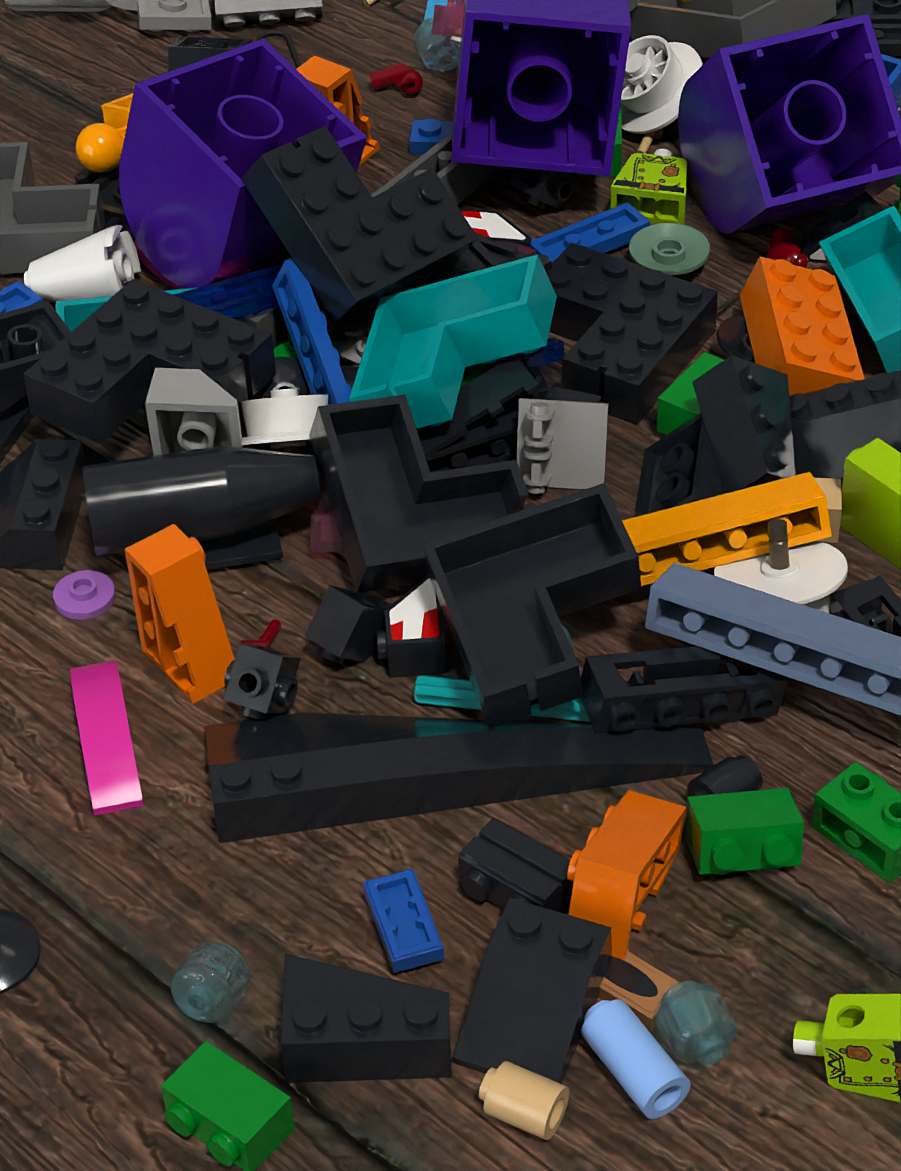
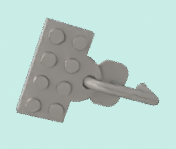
[5,0,211,32]

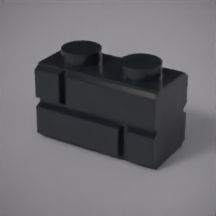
[458,817,574,913]

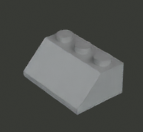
[214,0,323,27]
[145,368,243,456]

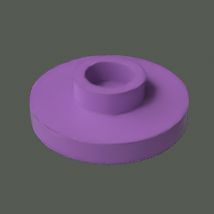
[53,570,115,620]

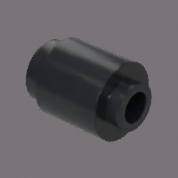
[687,755,763,797]

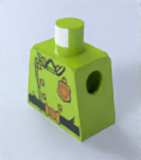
[610,149,687,225]
[793,994,901,1102]

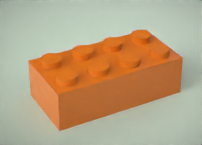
[739,256,865,396]

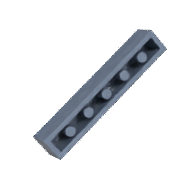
[645,563,901,715]

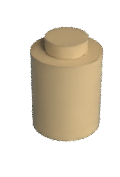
[479,1061,569,1140]

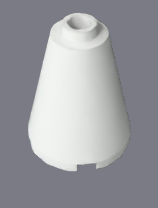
[24,225,141,303]

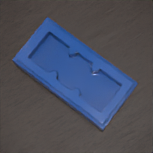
[363,869,444,973]

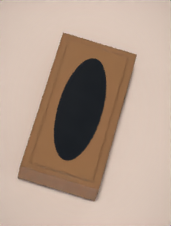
[598,951,683,1031]

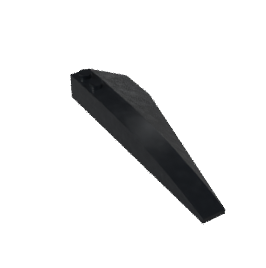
[204,712,714,843]

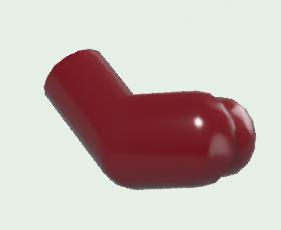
[369,63,423,94]
[768,228,808,268]

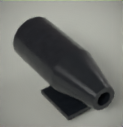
[82,446,321,570]

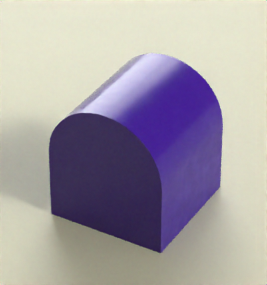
[451,0,631,176]
[678,14,901,234]
[119,38,367,288]

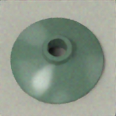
[629,223,710,275]

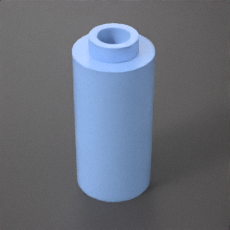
[581,999,691,1119]

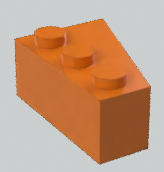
[296,56,380,166]
[125,524,235,704]
[567,790,687,960]

